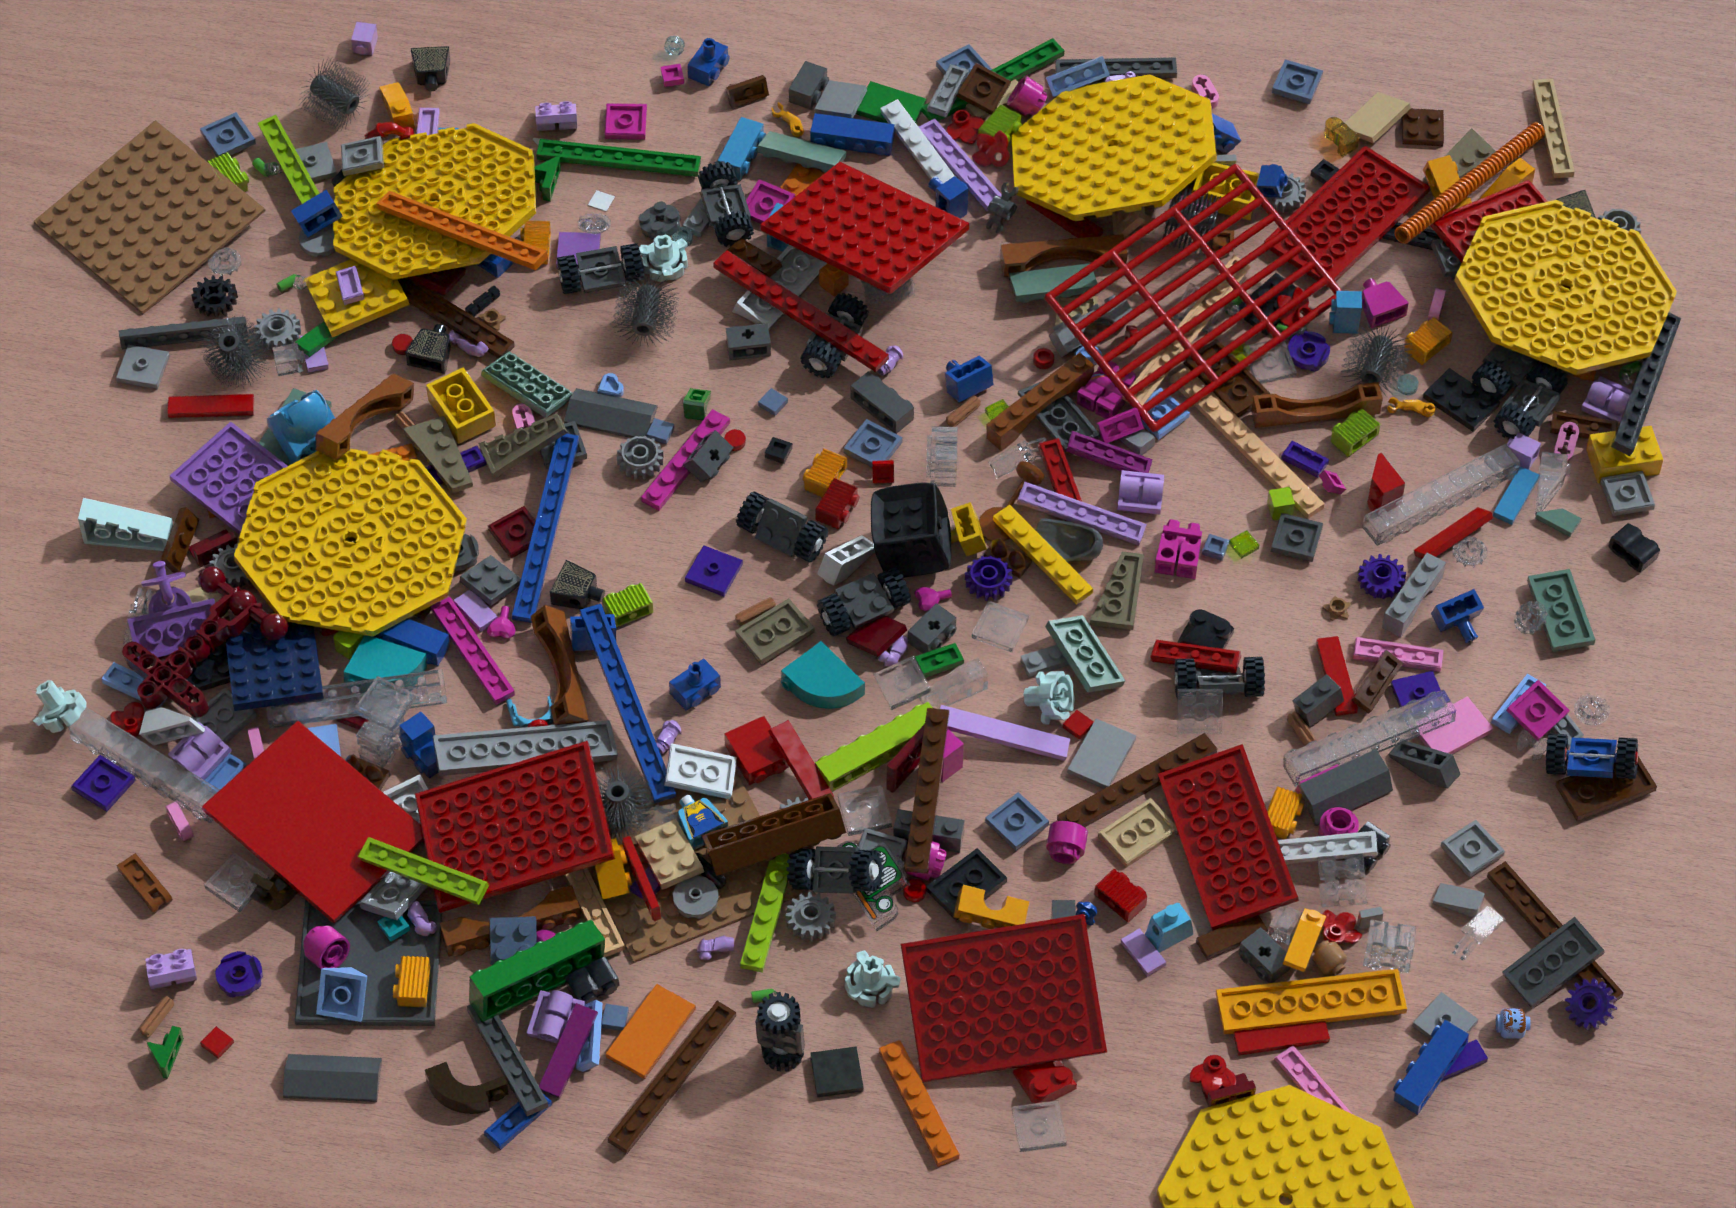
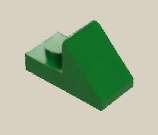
[534,157,561,202]
[683,388,711,421]
[147,1026,184,1079]

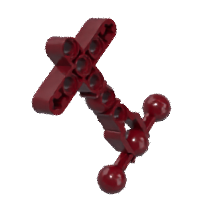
[122,566,288,718]

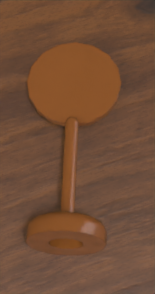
[979,461,1045,542]

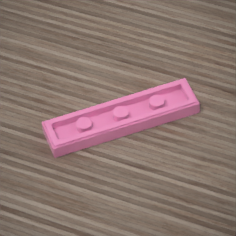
[1353,637,1444,672]
[1274,1045,1352,1114]

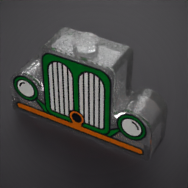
[836,841,910,931]

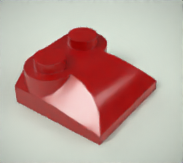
[1012,1061,1077,1109]

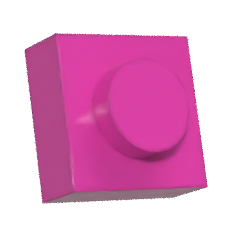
[661,64,684,87]
[1319,470,1346,495]

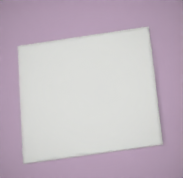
[588,190,615,211]

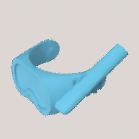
[506,696,553,728]

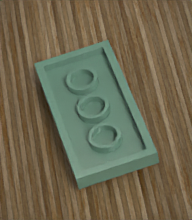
[1527,569,1595,652]
[1045,615,1125,693]

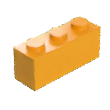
[1423,155,1472,212]

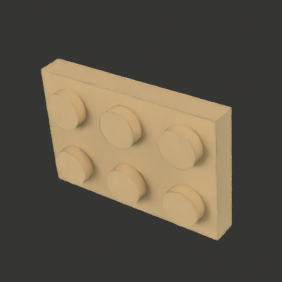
[635,819,704,890]

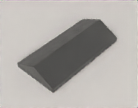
[1018,381,1100,452]
[564,388,658,438]
[1298,749,1393,826]
[283,1054,382,1102]

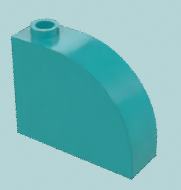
[343,635,427,695]
[781,641,865,709]

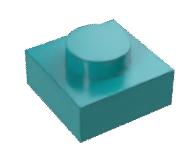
[378,916,410,942]

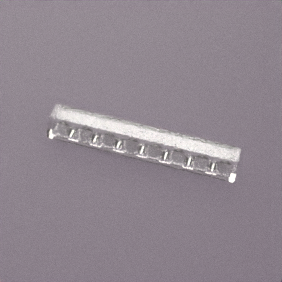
[1362,444,1520,546]
[266,669,447,729]
[1283,689,1456,787]
[68,707,219,823]

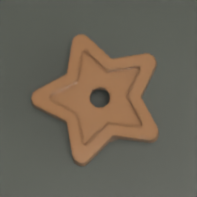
[479,308,506,331]
[1323,596,1351,621]

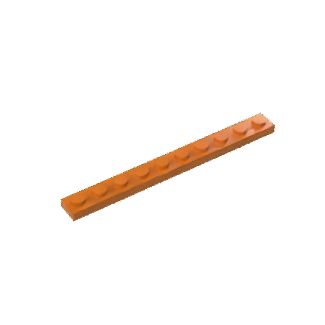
[376,191,548,271]

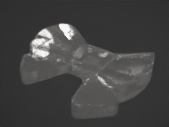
[1517,729,1548,761]

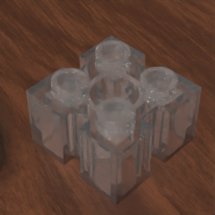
[926,426,958,487]
[356,702,404,768]
[1317,854,1368,907]
[1363,920,1416,973]

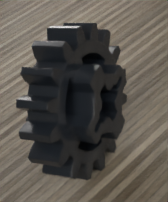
[191,275,238,317]

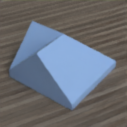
[316,967,367,1022]

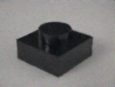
[1310,159,1340,184]
[765,437,793,464]

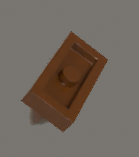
[726,75,769,108]
[984,538,1032,579]
[345,754,390,790]

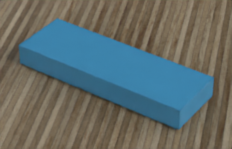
[1493,466,1540,525]

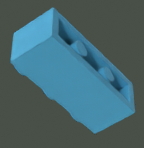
[718,117,766,181]

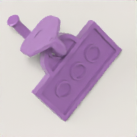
[127,561,215,659]

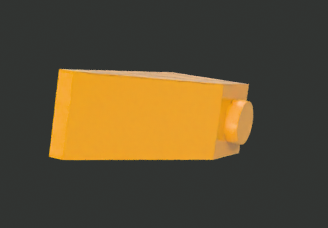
[379,82,415,129]
[1480,158,1535,199]
[1283,908,1326,972]

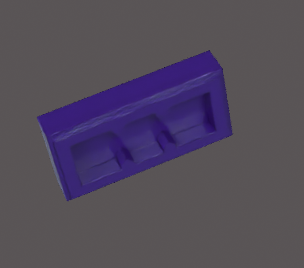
[1281,441,1329,478]

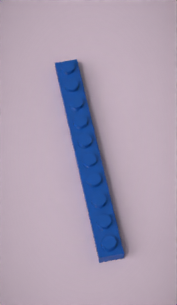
[512,433,579,623]
[580,604,676,804]

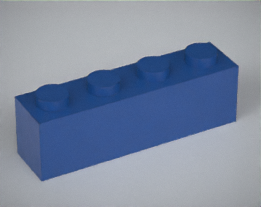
[810,113,895,156]
[372,618,450,666]
[1393,1020,1469,1115]

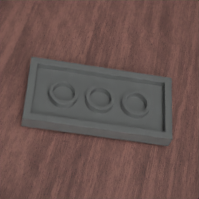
[1502,917,1605,1008]

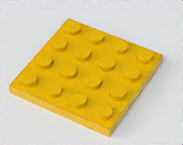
[304,259,410,337]

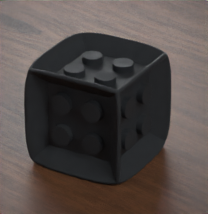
[871,482,951,578]

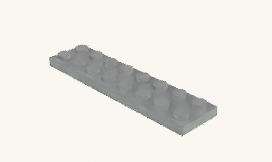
[433,720,618,776]

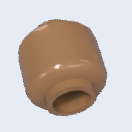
[1313,940,1347,976]

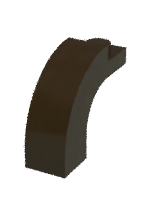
[250,873,298,910]
[424,1062,509,1114]

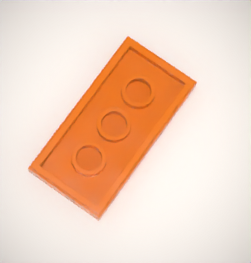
[605,984,696,1079]

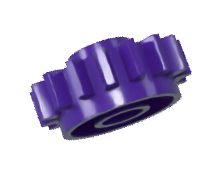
[1357,554,1406,599]
[965,556,1013,601]
[1565,978,1617,1030]

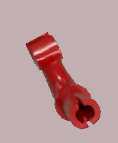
[365,122,414,140]

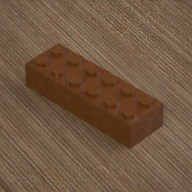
[701,793,847,876]

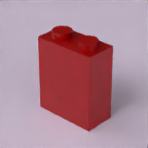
[724,716,789,785]

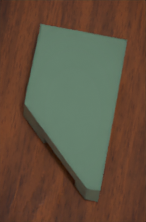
[1535,508,1582,537]

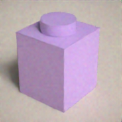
[351,22,378,56]
[1505,432,1541,470]

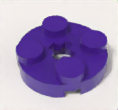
[1287,331,1330,372]
[215,951,263,998]

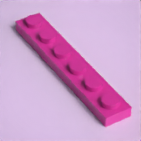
[641,409,730,511]
[431,597,515,705]

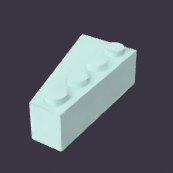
[78,498,173,551]

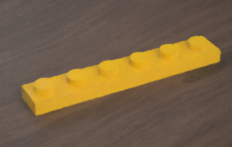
[993,505,1093,605]

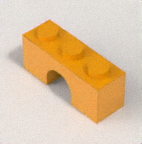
[953,885,1029,929]

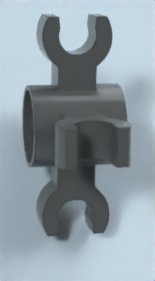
[986,182,1019,233]

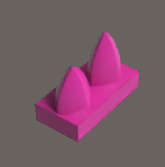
[1096,408,1144,443]

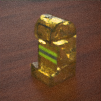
[1324,117,1360,158]

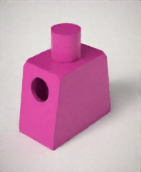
[1362,278,1409,329]

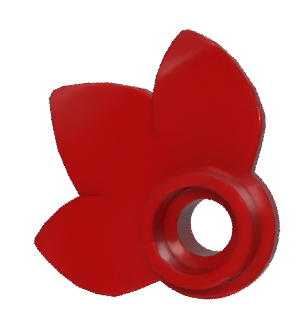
[946,110,984,144]
[972,130,1010,167]
[1277,287,1312,326]
[110,702,145,737]
[1322,910,1362,945]
[1190,1055,1236,1096]

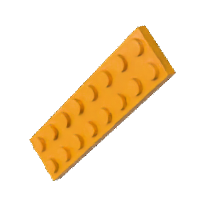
[1216,969,1407,1034]

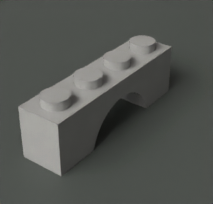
[1049,294,1132,358]
[1382,553,1446,637]

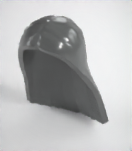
[1035,518,1103,567]

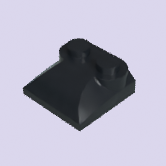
[1178,609,1234,649]

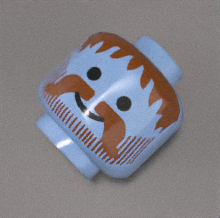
[1495,1008,1530,1039]

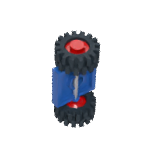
[1546,734,1638,779]

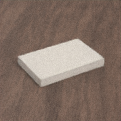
[664,743,737,799]

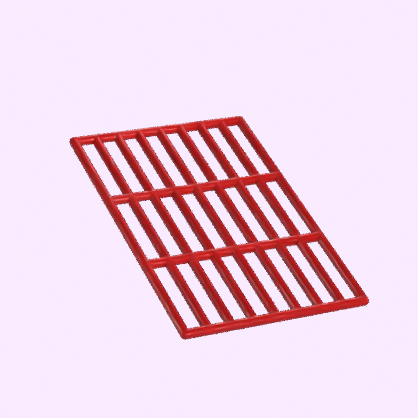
[1044,164,1342,432]

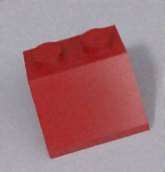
[1367,453,1405,518]

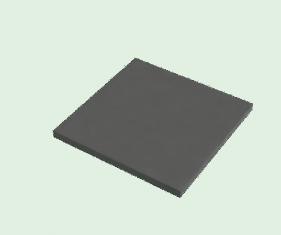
[295,900,442,1026]

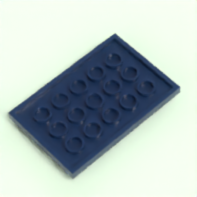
[226,619,324,711]

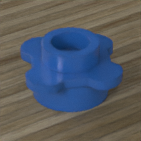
[1076,902,1097,926]

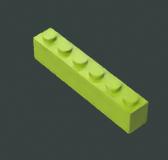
[815,702,933,792]

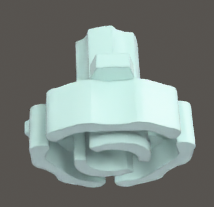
[639,234,688,282]
[1023,671,1075,725]
[33,680,87,733]
[844,950,901,1008]

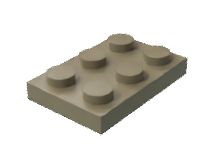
[735,598,815,665]

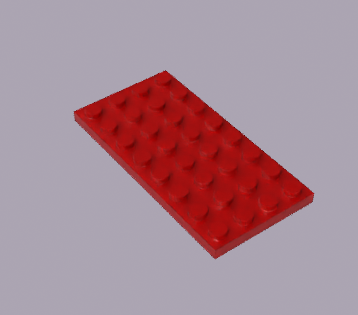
[1264,146,1430,288]
[1158,744,1299,931]

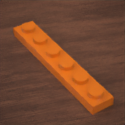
[879,1040,960,1167]

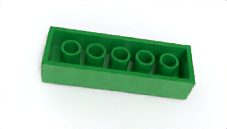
[469,920,605,1022]

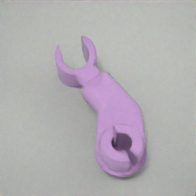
[448,329,489,357]

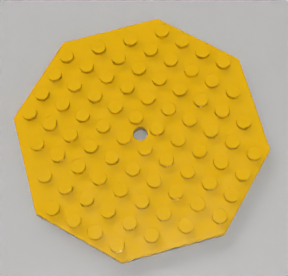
[1011,74,1217,221]
[333,123,536,280]
[1454,200,1677,375]
[234,449,467,636]
[1157,1085,1414,1208]

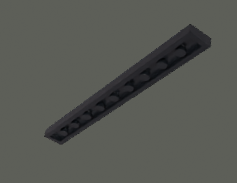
[1611,312,1681,456]

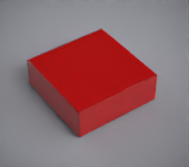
[872,460,894,483]
[1062,710,1094,740]
[200,1026,234,1059]

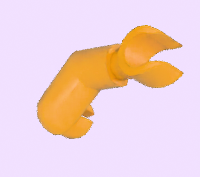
[771,102,804,137]
[1387,397,1436,417]

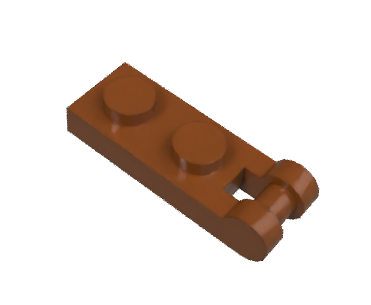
[117,853,173,913]

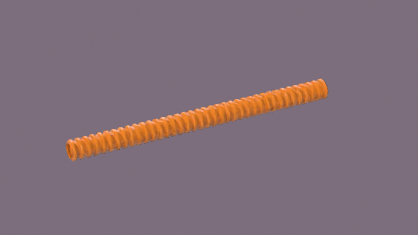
[1394,122,1545,244]

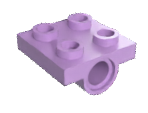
[535,101,577,131]
[1581,376,1631,427]
[1117,470,1164,514]
[168,722,232,783]
[145,949,197,990]
[527,990,585,1044]

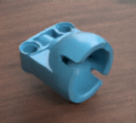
[267,389,335,465]

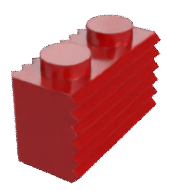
[815,478,860,529]
[1094,869,1147,923]

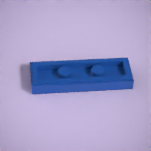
[484,1094,552,1150]

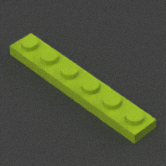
[258,115,320,204]
[358,837,489,905]
[740,853,790,973]

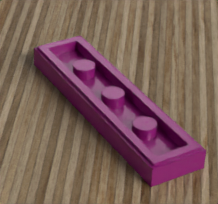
[1066,431,1153,473]
[539,1003,598,1098]

